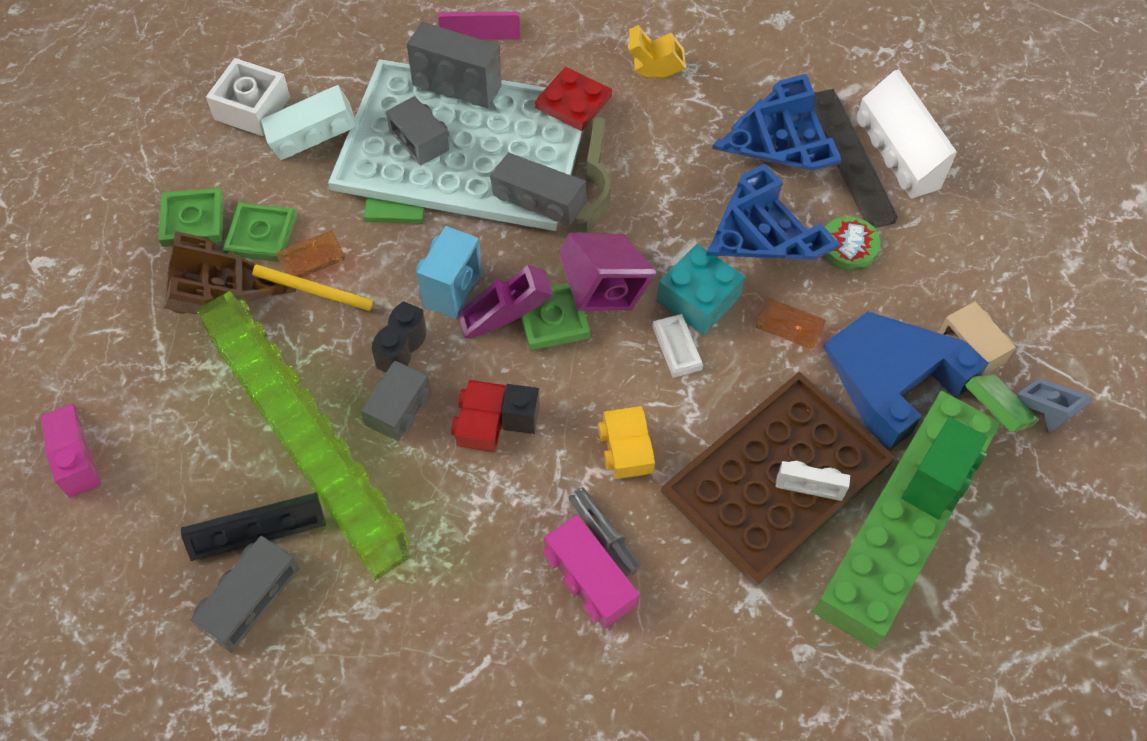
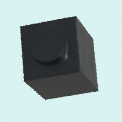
[501,384,540,434]

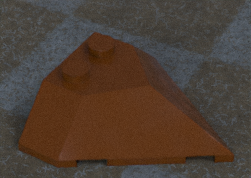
[164,231,296,315]

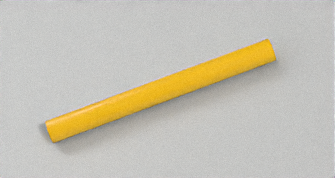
[252,264,374,312]

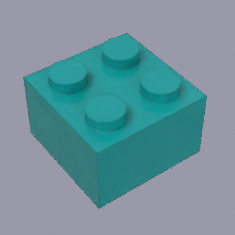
[656,244,746,335]

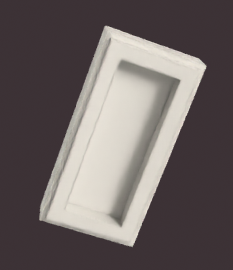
[652,314,703,378]

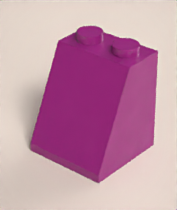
[559,232,656,311]

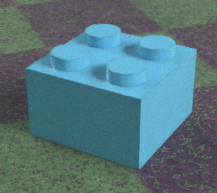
[416,226,482,319]

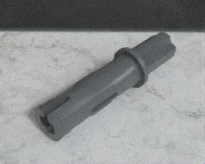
[569,487,641,577]

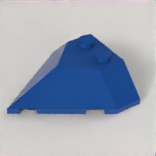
[712,73,842,171]
[706,164,840,260]

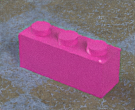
[543,514,640,629]

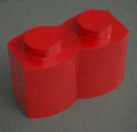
[451,380,507,452]

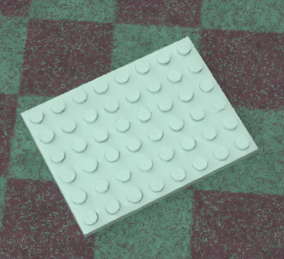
[328,59,584,231]

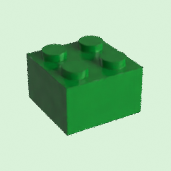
[901,416,988,520]

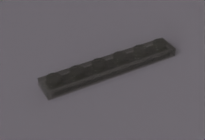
[814,89,898,228]

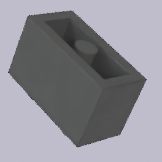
[386,96,450,166]
[361,360,432,441]

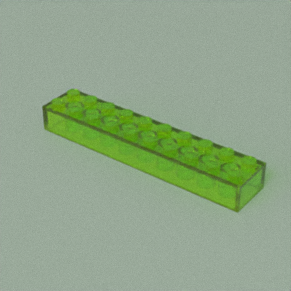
[196,291,411,581]

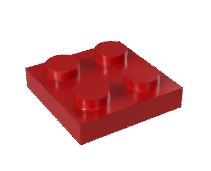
[535,66,612,131]

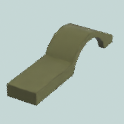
[577,117,611,233]

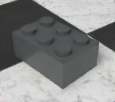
[407,21,502,109]

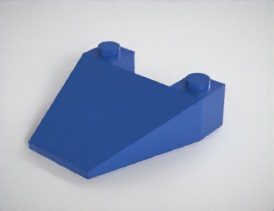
[823,311,989,451]

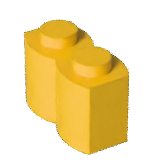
[598,406,655,479]

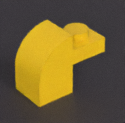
[628,25,686,78]

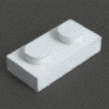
[775,461,850,501]

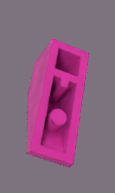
[41,403,102,498]

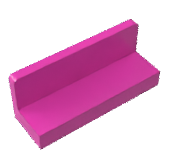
[438,11,520,40]

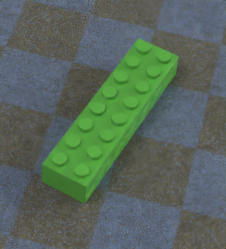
[812,390,1001,650]

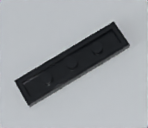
[181,492,326,561]

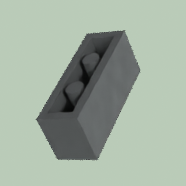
[490,152,587,225]
[190,535,300,653]

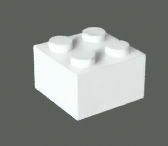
[206,58,290,136]

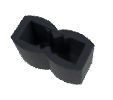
[372,301,427,372]

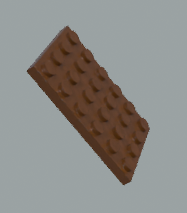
[661,372,896,587]

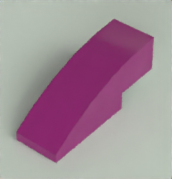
[458,265,553,339]

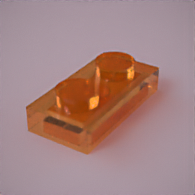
[276,230,345,278]
[756,298,826,350]

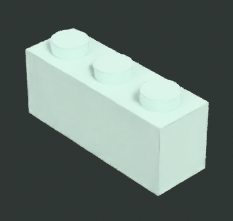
[261,85,357,160]

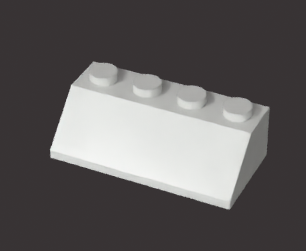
[857,69,957,199]

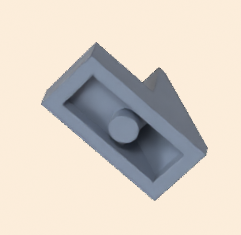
[1017,378,1092,433]

